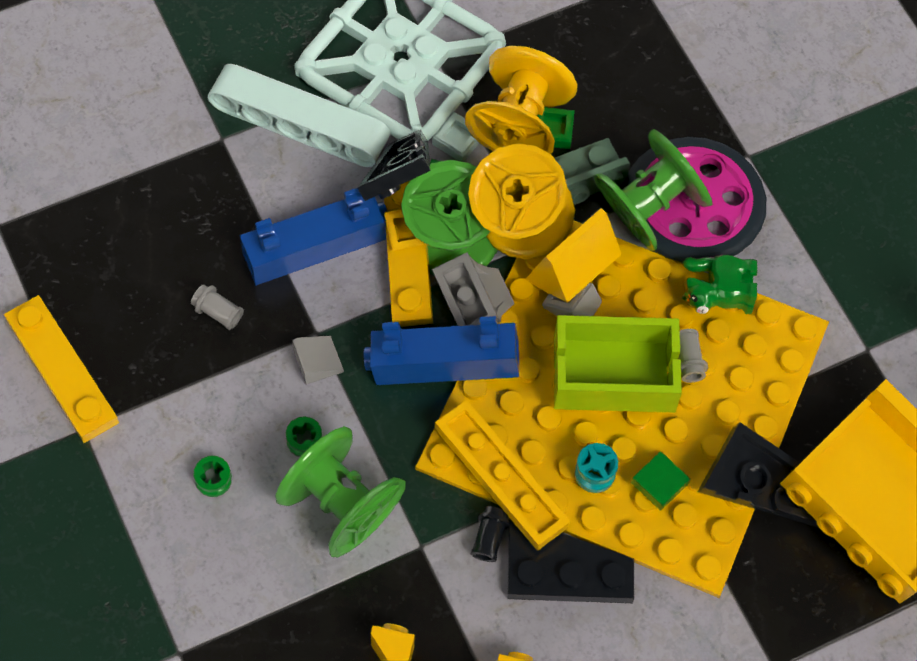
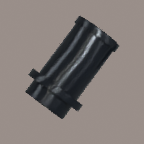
[470,506,510,563]

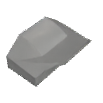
[432,252,515,326]

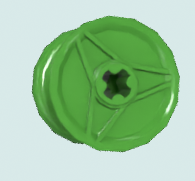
[593,129,713,251]
[401,160,498,277]
[275,426,406,558]

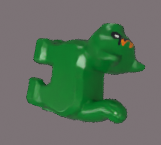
[682,255,757,315]

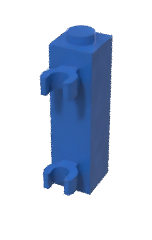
[240,188,388,285]
[364,316,520,385]

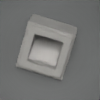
[542,283,602,316]
[292,336,344,385]

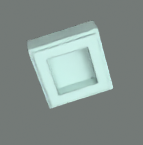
[432,112,479,162]

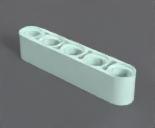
[207,64,391,167]

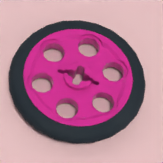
[624,137,767,263]

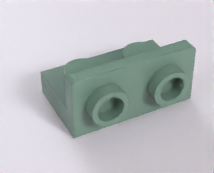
[555,138,630,204]

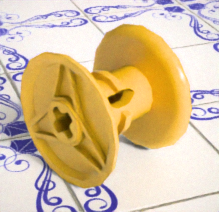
[465,46,578,154]
[468,143,575,259]

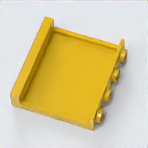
[780,379,917,604]

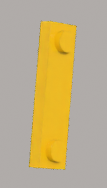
[384,181,433,327]
[4,295,119,443]
[434,400,571,551]

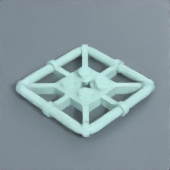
[294,0,506,141]

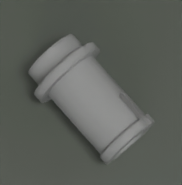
[191,284,244,330]
[678,329,708,383]

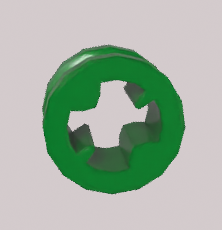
[285,416,322,457]
[194,456,232,497]

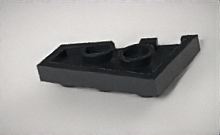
[357,129,431,201]
[697,422,818,527]
[508,518,634,604]

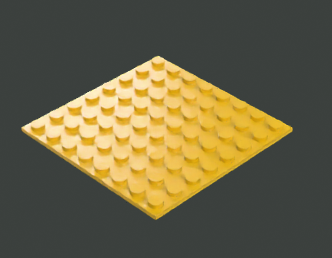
[415,220,829,598]

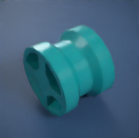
[575,443,619,493]

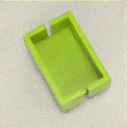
[554,315,682,413]

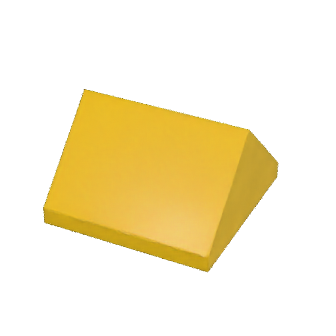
[526,208,622,303]

